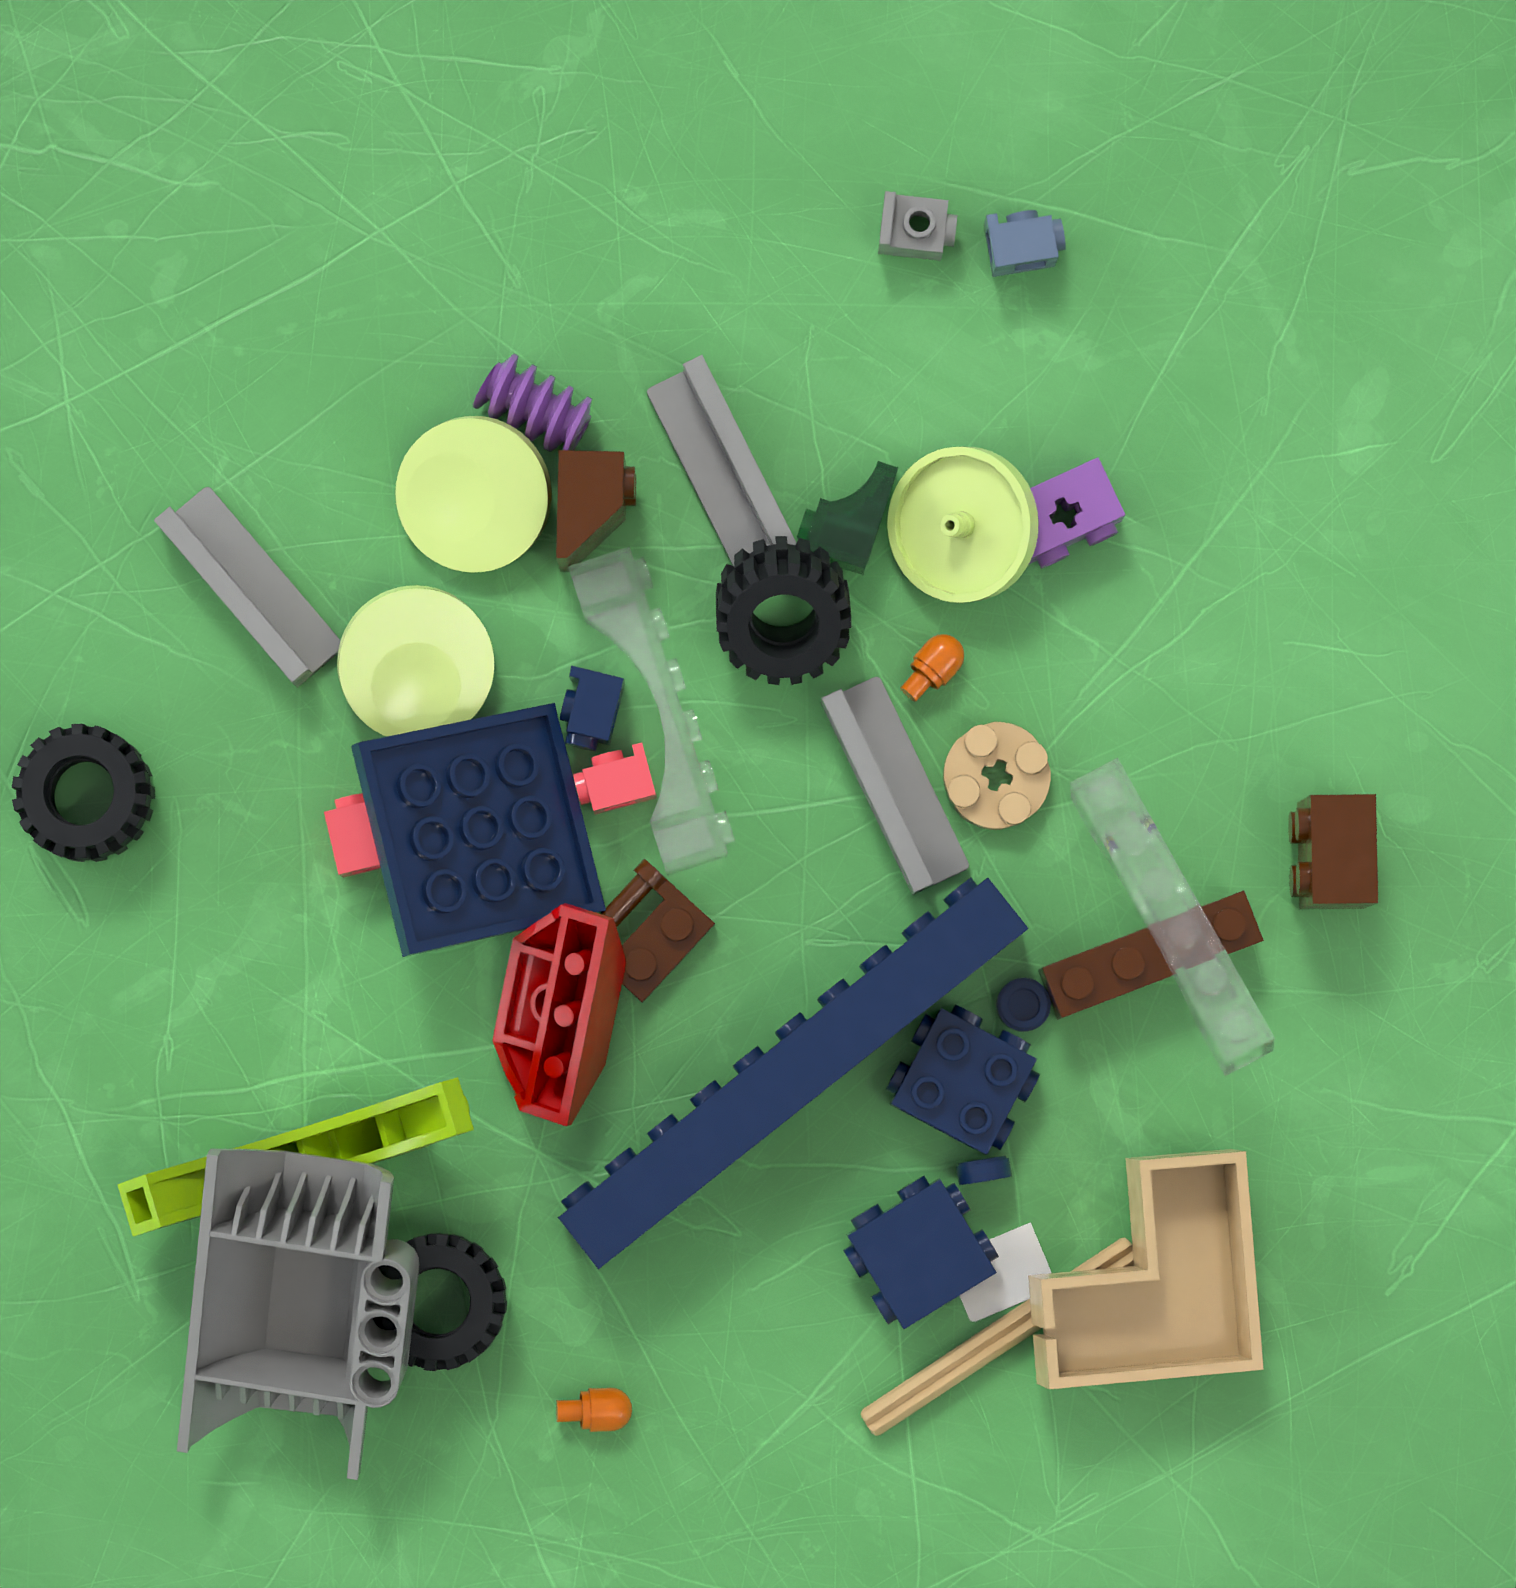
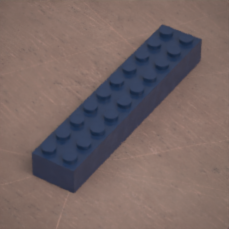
[558,877,1029,1270]

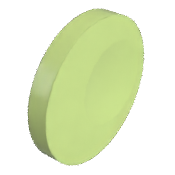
[395,416,552,573]
[887,447,1039,603]
[337,585,494,737]

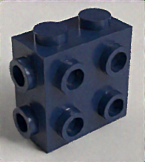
[886,1004,1040,1155]
[843,1176,999,1329]

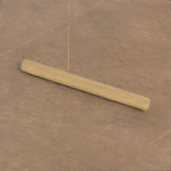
[861,1238,1134,1436]

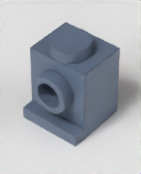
[984,210,1066,277]

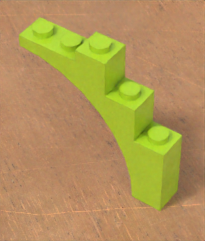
[117,1077,474,1237]

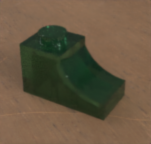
[797,461,898,575]

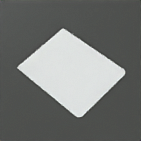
[960,1222,1052,1322]

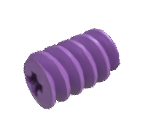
[473,353,592,452]

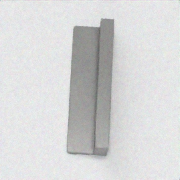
[647,355,796,566]
[154,487,341,688]
[821,677,969,895]

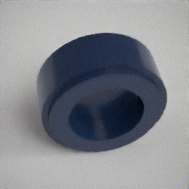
[996,978,1051,1032]
[956,1156,1012,1185]

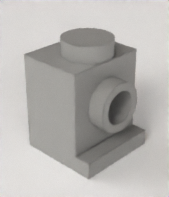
[878,191,957,261]

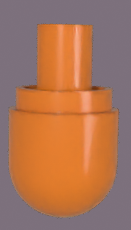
[900,634,964,702]
[556,1388,632,1432]

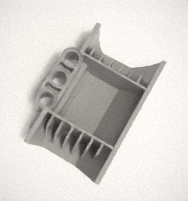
[177,1149,419,1480]

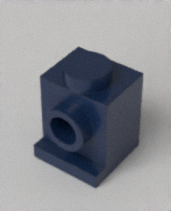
[560,666,625,751]

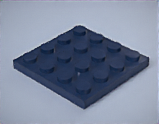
[351,703,606,957]

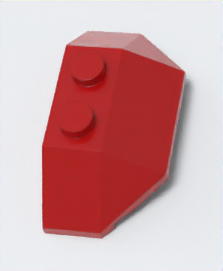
[492,903,627,1127]

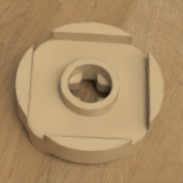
[943,722,1051,830]

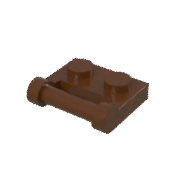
[601,859,715,1003]

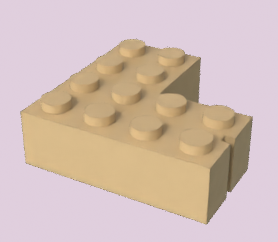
[1028,1149,1264,1389]

